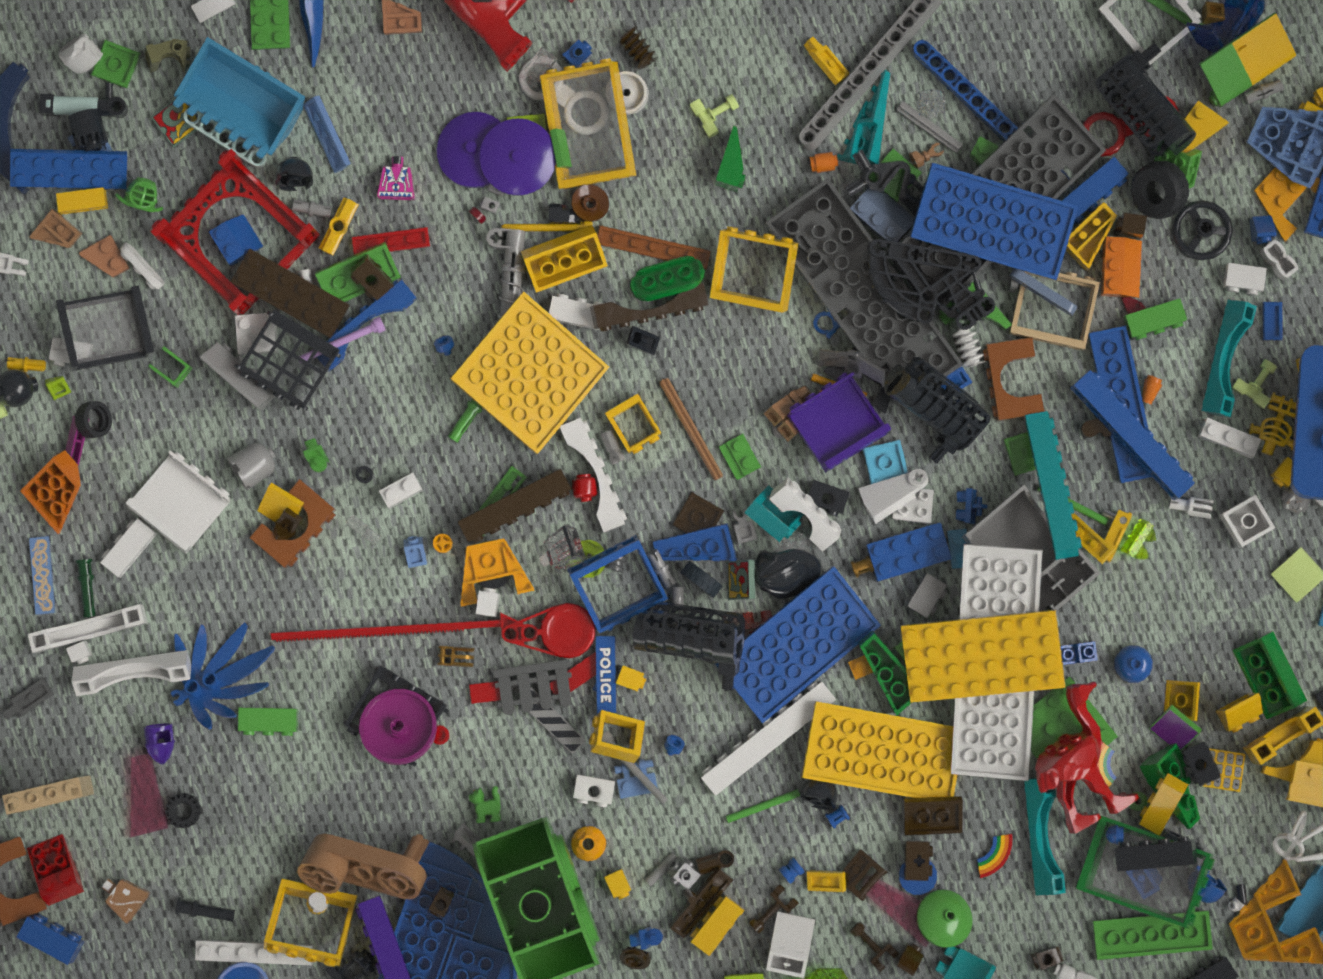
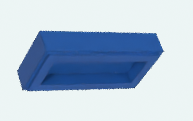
[1262,302,1283,341]

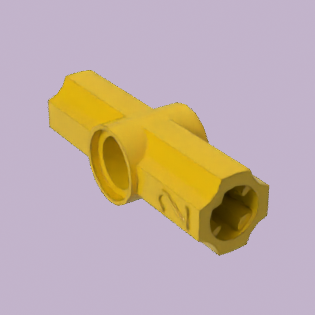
[318,197,359,256]

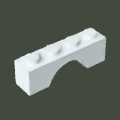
[769,477,841,552]

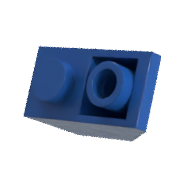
[1249,215,1277,245]

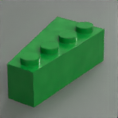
[858,630,911,716]

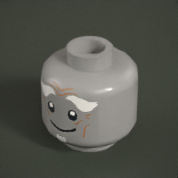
[1281,488,1311,514]

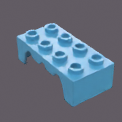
[1274,864,1323,938]

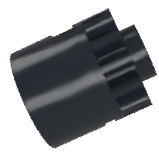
[68,109,108,152]

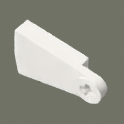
[858,469,928,524]

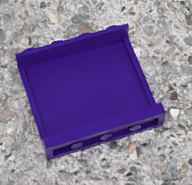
[787,372,891,473]

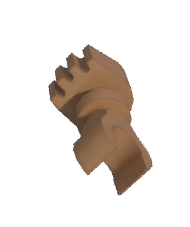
[909,143,944,169]

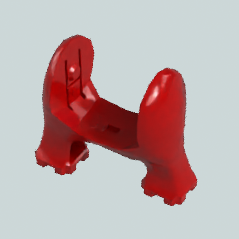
[444,0,575,72]

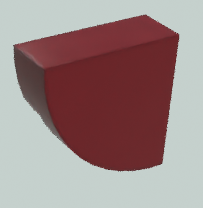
[1121,297,1146,315]

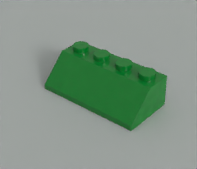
[1232,631,1307,719]

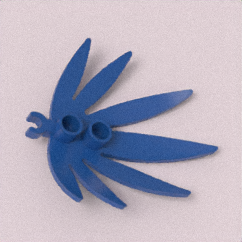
[171,622,275,730]

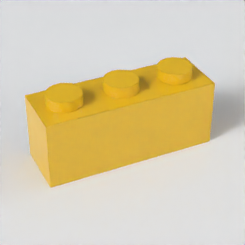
[1139,773,1188,836]

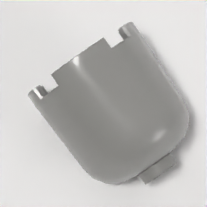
[227,443,276,490]

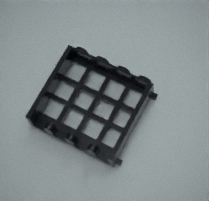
[234,310,341,411]
[343,665,449,766]

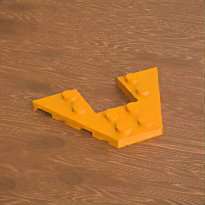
[1229,859,1323,964]

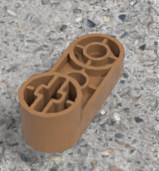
[297,834,429,899]

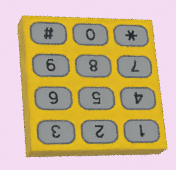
[1203,748,1246,792]

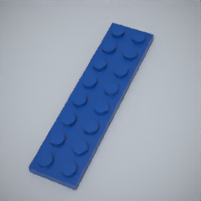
[1088,326,1152,483]

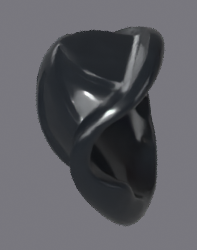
[755,549,821,599]

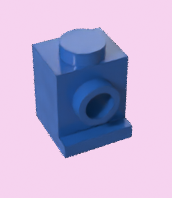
[562,39,592,68]

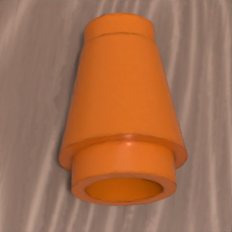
[1142,375,1162,404]

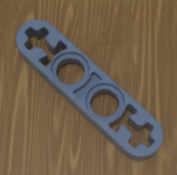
[1009,268,1078,316]

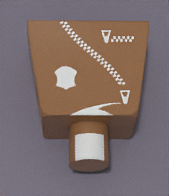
[101,878,151,924]

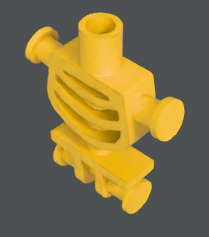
[1249,392,1296,456]

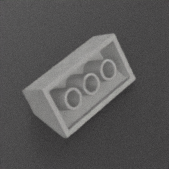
[200,342,275,411]

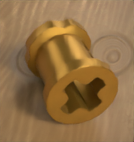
[850,556,874,578]

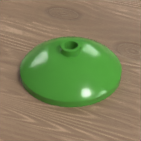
[917,890,973,948]

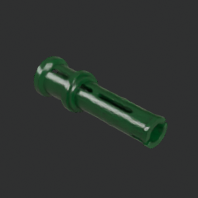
[75,559,96,618]

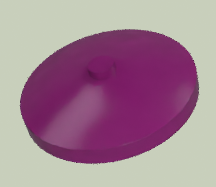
[359,689,437,765]

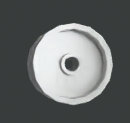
[605,71,649,115]

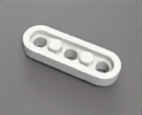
[120,242,165,289]

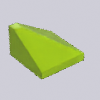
[45,376,71,400]

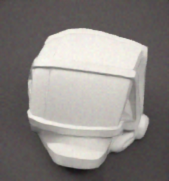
[58,34,103,74]

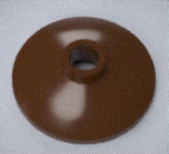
[571,185,609,222]

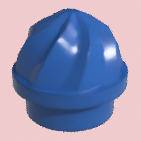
[1106,825,1124,844]

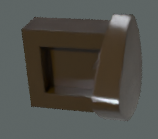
[273,507,303,540]

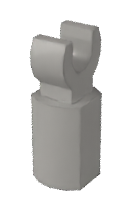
[601,430,625,465]

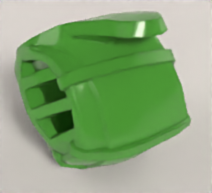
[115,176,163,212]

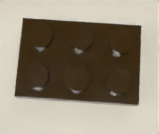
[904,796,963,835]

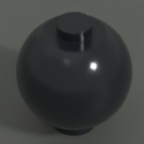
[0,369,38,407]

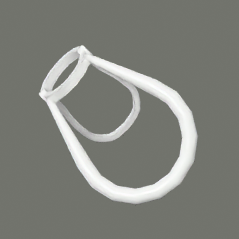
[1273,810,1323,862]

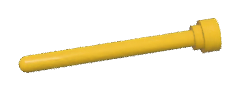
[501,221,593,232]

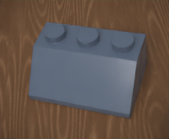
[850,189,915,245]

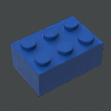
[16,913,85,965]

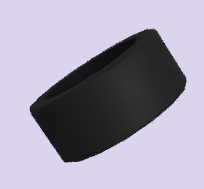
[75,401,112,438]

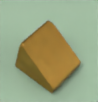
[1202,1,1225,24]

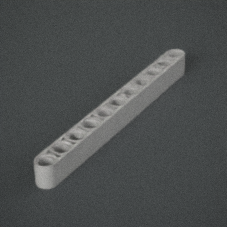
[799,0,943,150]

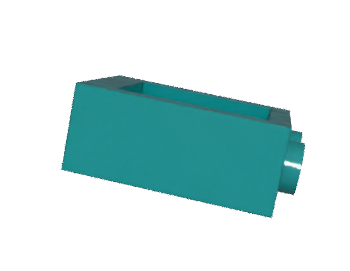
[744,485,804,543]

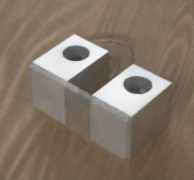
[479,184,504,214]

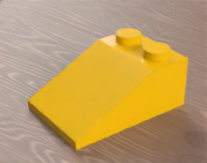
[1216,693,1263,733]

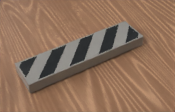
[519,687,586,754]

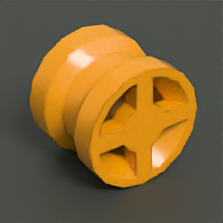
[433,534,453,553]

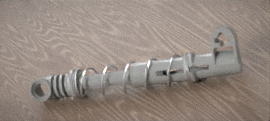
[486,228,526,318]

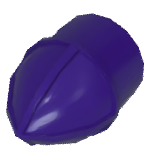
[143,723,175,765]

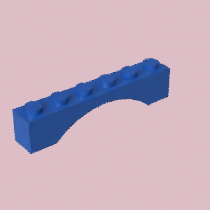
[317,280,417,372]

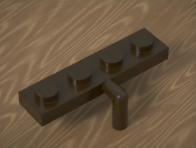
[668,867,733,938]

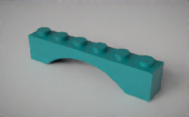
[1201,300,1257,417]
[1024,778,1066,896]

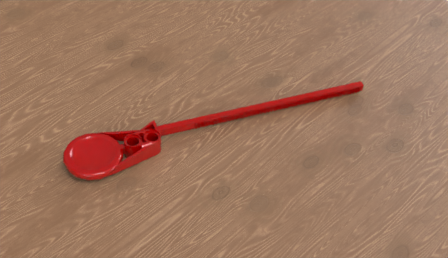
[270,603,596,659]

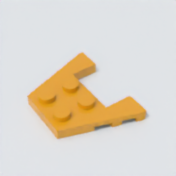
[1254,167,1320,242]
[460,538,535,607]

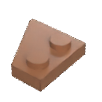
[382,0,422,35]
[79,235,130,278]

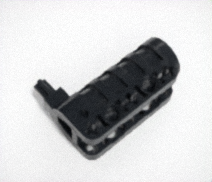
[633,602,745,691]

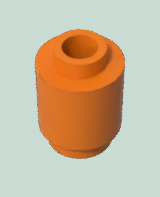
[810,152,838,173]

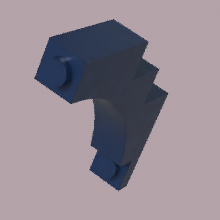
[0,62,30,195]

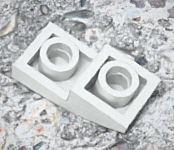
[191,0,236,23]

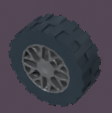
[680,561,723,598]

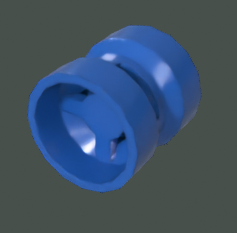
[778,857,805,884]

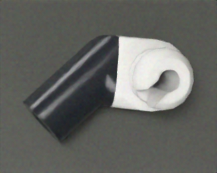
[1228,885,1247,912]

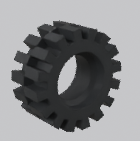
[165,793,201,828]

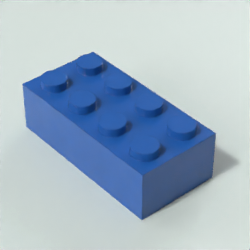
[866,522,952,582]

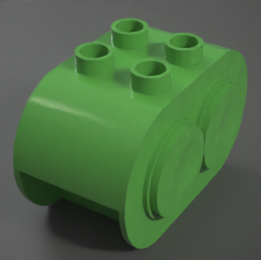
[473,816,600,979]

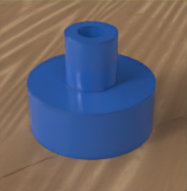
[434,335,455,356]
[664,735,685,756]

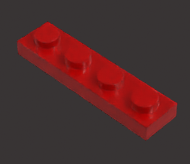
[352,227,430,255]

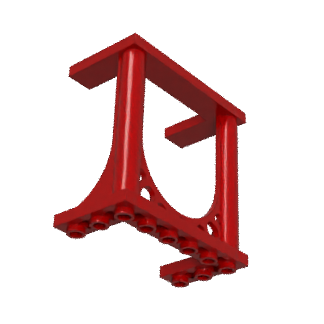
[150,149,320,315]

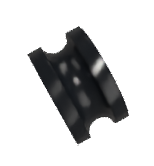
[356,466,373,483]

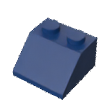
[209,214,264,267]

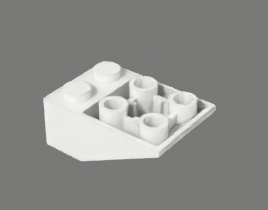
[765,911,815,978]

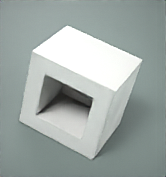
[66,641,92,665]

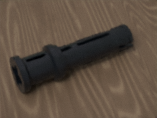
[175,897,235,922]

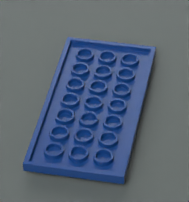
[910,163,1079,280]
[714,566,881,723]

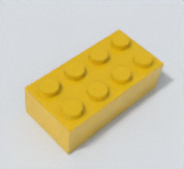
[521,225,608,293]

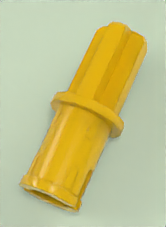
[7,357,46,372]

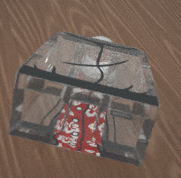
[539,524,586,569]

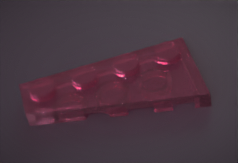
[866,880,929,947]

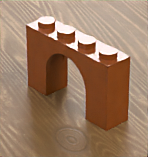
[983,337,1044,421]
[250,479,336,568]
[0,837,47,926]

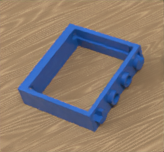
[567,535,668,634]

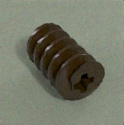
[619,26,658,70]

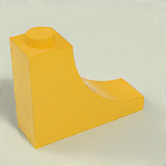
[1261,738,1323,782]

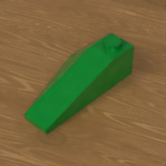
[1139,744,1200,829]

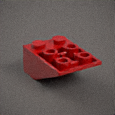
[27,834,84,906]

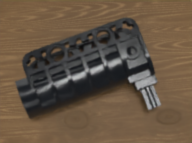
[1095,43,1196,157]
[884,357,990,464]

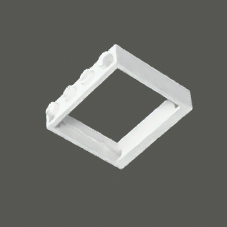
[1098,0,1201,65]

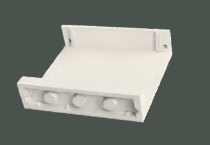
[126,451,230,554]

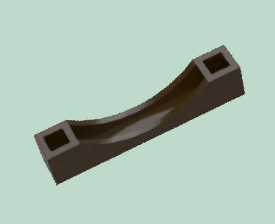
[590,283,708,332]

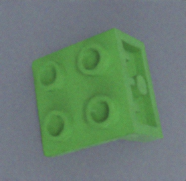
[1154,144,1202,189]

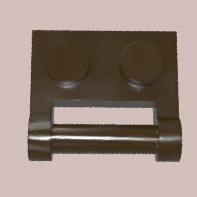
[843,849,887,901]

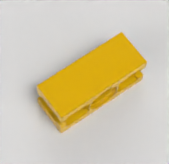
[56,187,108,215]

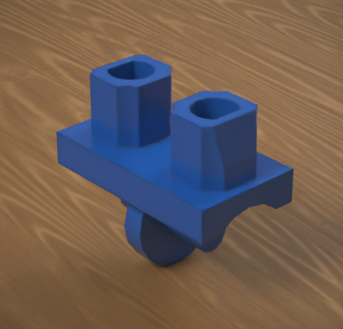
[956,488,988,524]
[629,926,663,950]

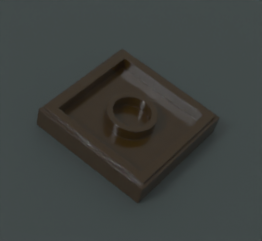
[673,492,724,533]

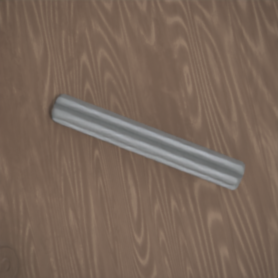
[897,101,962,153]

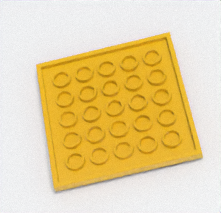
[450,291,609,454]

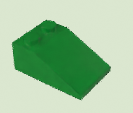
[715,126,746,192]

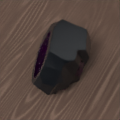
[549,204,579,224]

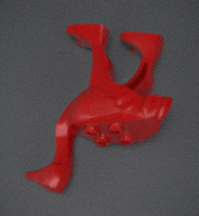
[1035,681,1139,834]

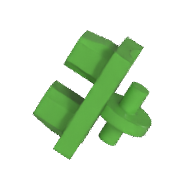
[303,438,329,473]

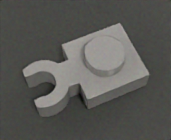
[733,509,757,544]

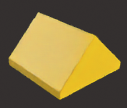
[1164,680,1200,721]

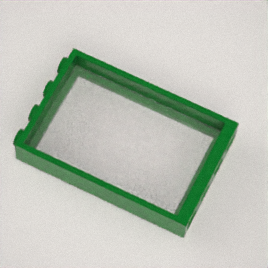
[1076,816,1215,929]

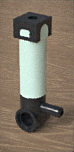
[39,82,128,118]

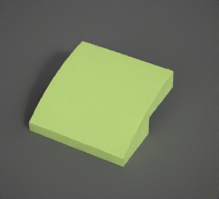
[1271,547,1323,603]

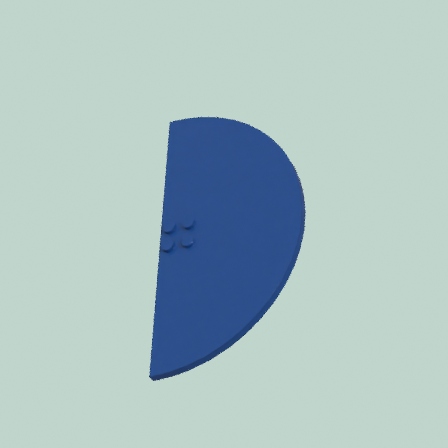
[378,841,517,979]

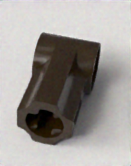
[696,850,734,875]

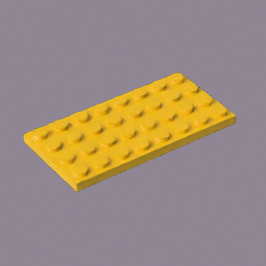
[901,610,1066,703]
[801,701,958,798]

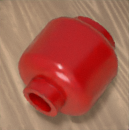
[572,474,598,502]

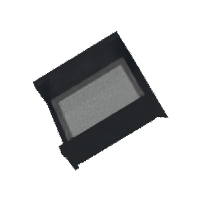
[56,285,154,371]

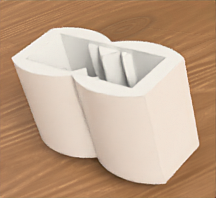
[1260,240,1298,281]

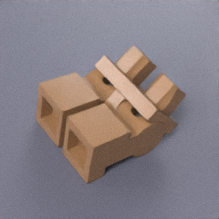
[764,386,811,442]

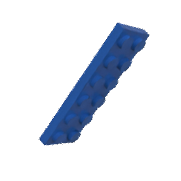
[10,149,127,189]

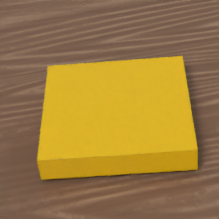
[257,482,304,522]

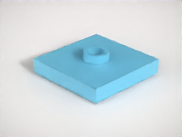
[863,440,908,484]

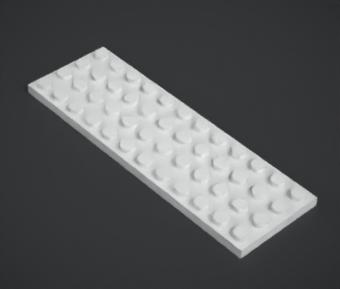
[951,544,1043,781]

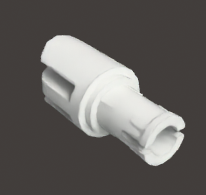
[1169,497,1214,519]

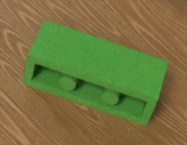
[1123,298,1187,341]
[238,708,298,736]

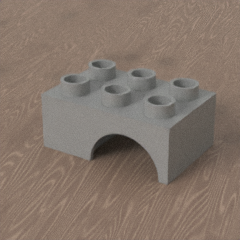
[962,485,1100,611]

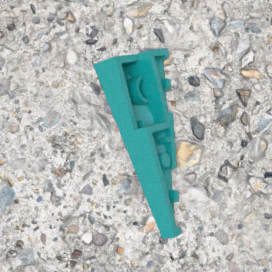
[837,70,890,165]

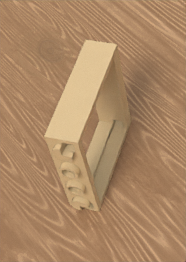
[1009,271,1100,351]
[2,776,94,815]

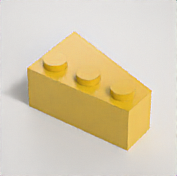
[1182,101,1229,153]
[1066,202,1117,271]
[690,895,745,956]

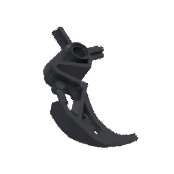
[845,149,926,217]

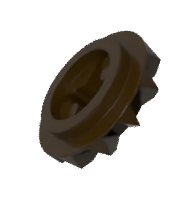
[620,946,651,969]

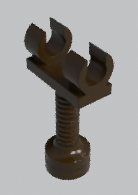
[749,884,799,934]
[849,921,899,972]

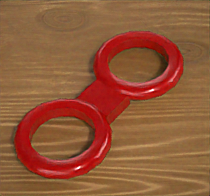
[1083,96,1179,157]

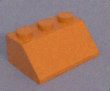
[1101,236,1142,298]

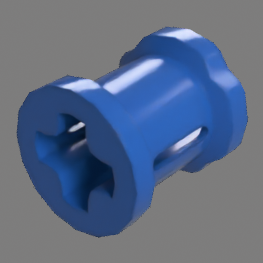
[825,804,850,829]

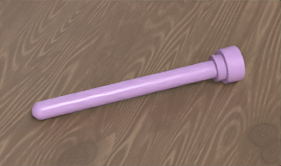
[299,316,386,363]

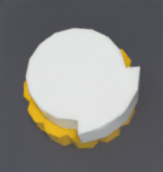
[307,892,328,915]

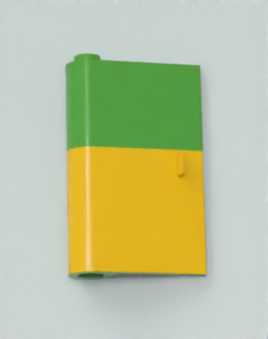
[1199,12,1296,108]

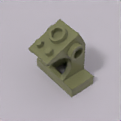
[144,39,190,73]

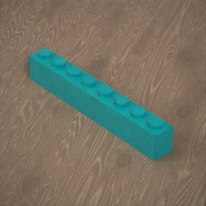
[1025,411,1082,560]

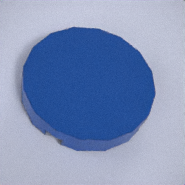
[899,857,937,895]

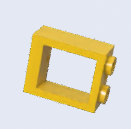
[605,394,661,454]
[589,710,645,763]

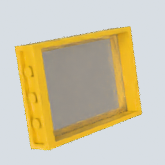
[540,58,636,189]

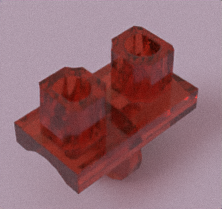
[742,610,772,634]

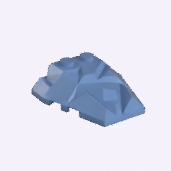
[1247,107,1323,189]

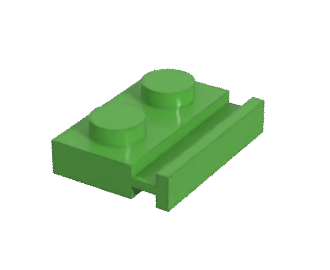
[719,434,761,480]

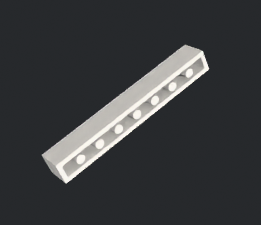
[701,681,836,796]

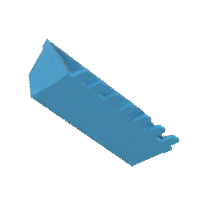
[173,37,305,159]

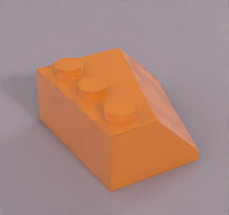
[20,451,81,534]

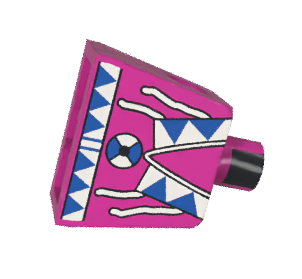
[377,156,415,200]

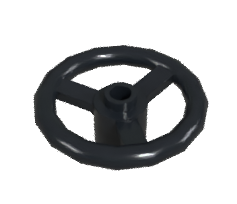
[1172,200,1233,261]

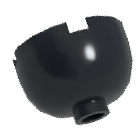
[275,157,313,192]
[798,779,838,810]

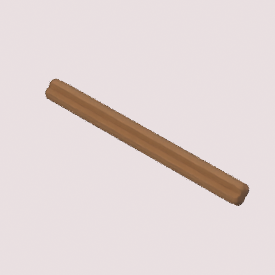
[660,378,723,480]

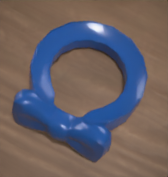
[813,311,840,339]

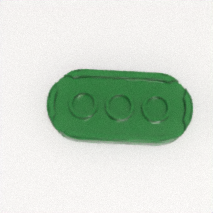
[630,256,705,301]

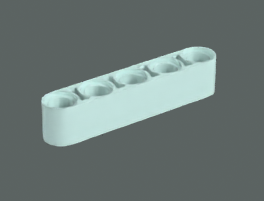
[184,108,266,168]

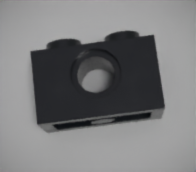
[808,480,850,517]
[1182,742,1222,787]

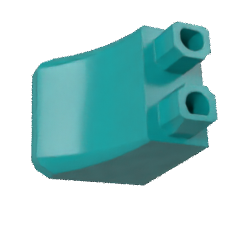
[935,947,996,979]

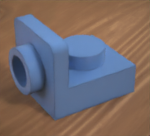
[403,536,427,568]

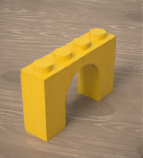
[1243,706,1323,765]

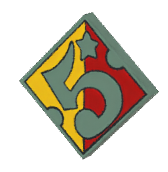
[151,99,198,148]
[727,560,755,600]

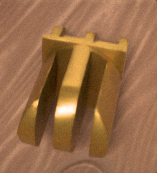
[437,646,475,667]

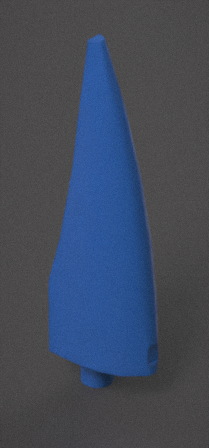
[299,0,324,68]

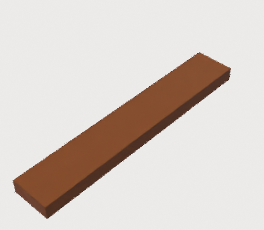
[597,225,711,270]

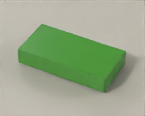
[550,129,572,169]

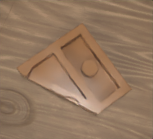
[29,209,83,248]

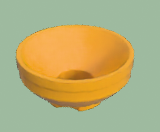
[571,826,606,861]

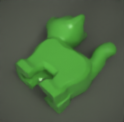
[468,786,501,823]

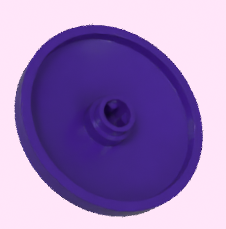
[437,112,501,188]
[480,118,556,196]

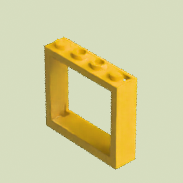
[710,226,799,313]
[264,879,357,967]

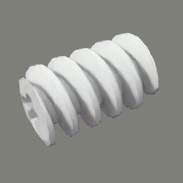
[952,326,986,368]

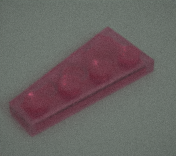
[130,754,169,838]

